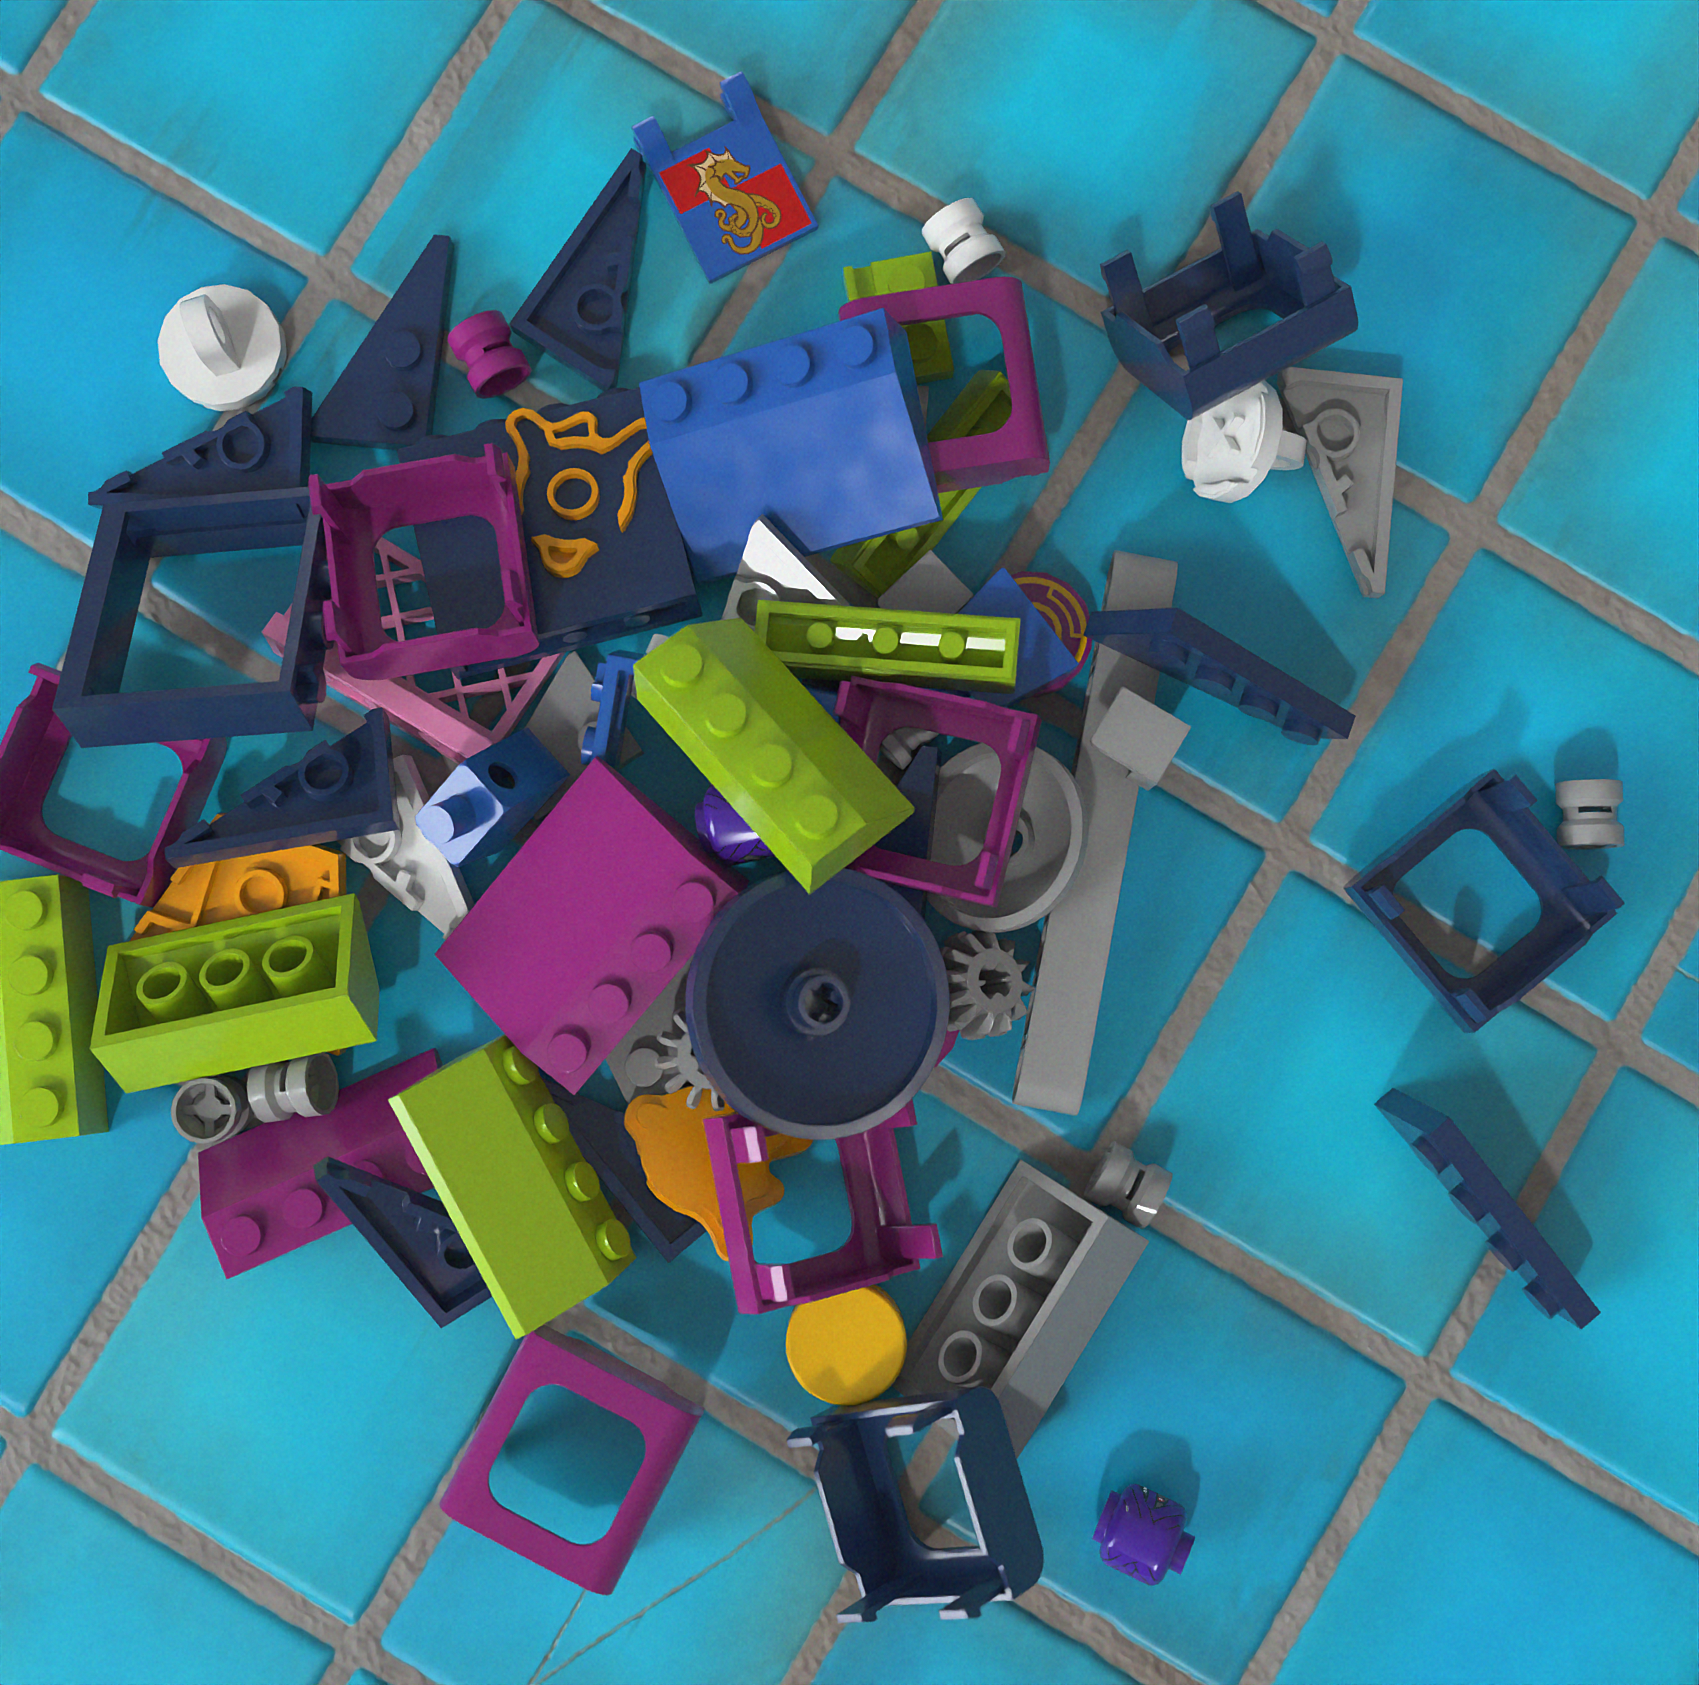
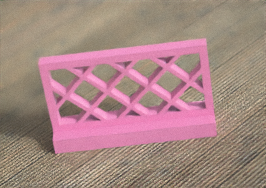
[262,537,566,765]

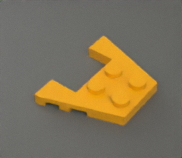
[130,813,347,1056]

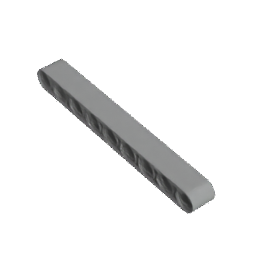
[1012,550,1178,1116]

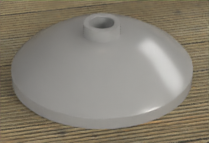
[927,743,1088,933]

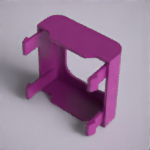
[838,277,1050,493]
[308,443,539,680]
[0,663,227,907]
[832,676,1042,908]
[703,1099,943,1314]
[439,1324,705,1596]

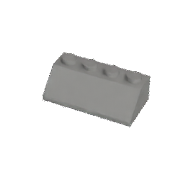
[891,1160,1149,1459]

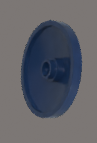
[685,868,950,1140]

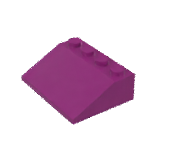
[434,756,749,1095]

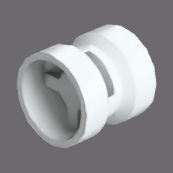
[922,198,1006,284]

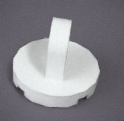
[158,284,287,411]
[1182,380,1307,503]

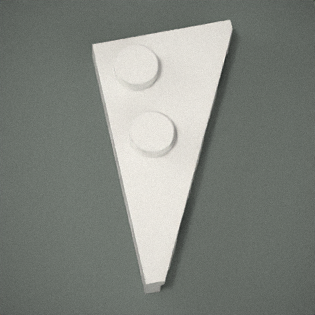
[337,754,475,940]

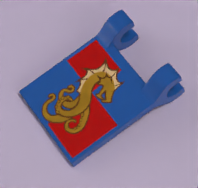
[631,71,818,284]

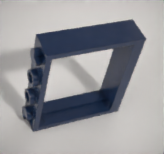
[52,486,335,748]

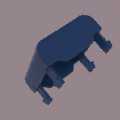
[1100,191,1358,420]
[1343,769,1625,1033]
[786,1387,1044,1623]

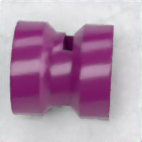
[447,310,532,399]

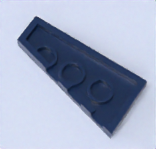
[1083,608,1356,745]
[1374,1088,1601,1330]

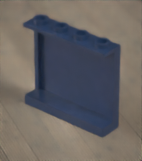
[397,387,703,680]

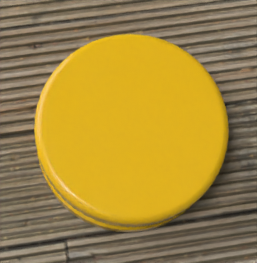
[785,1284,907,1406]

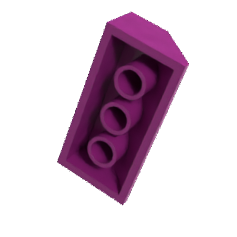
[198,1048,444,1279]

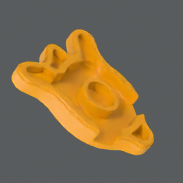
[505,408,653,578]
[624,1086,813,1262]

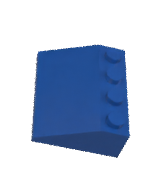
[639,308,943,585]

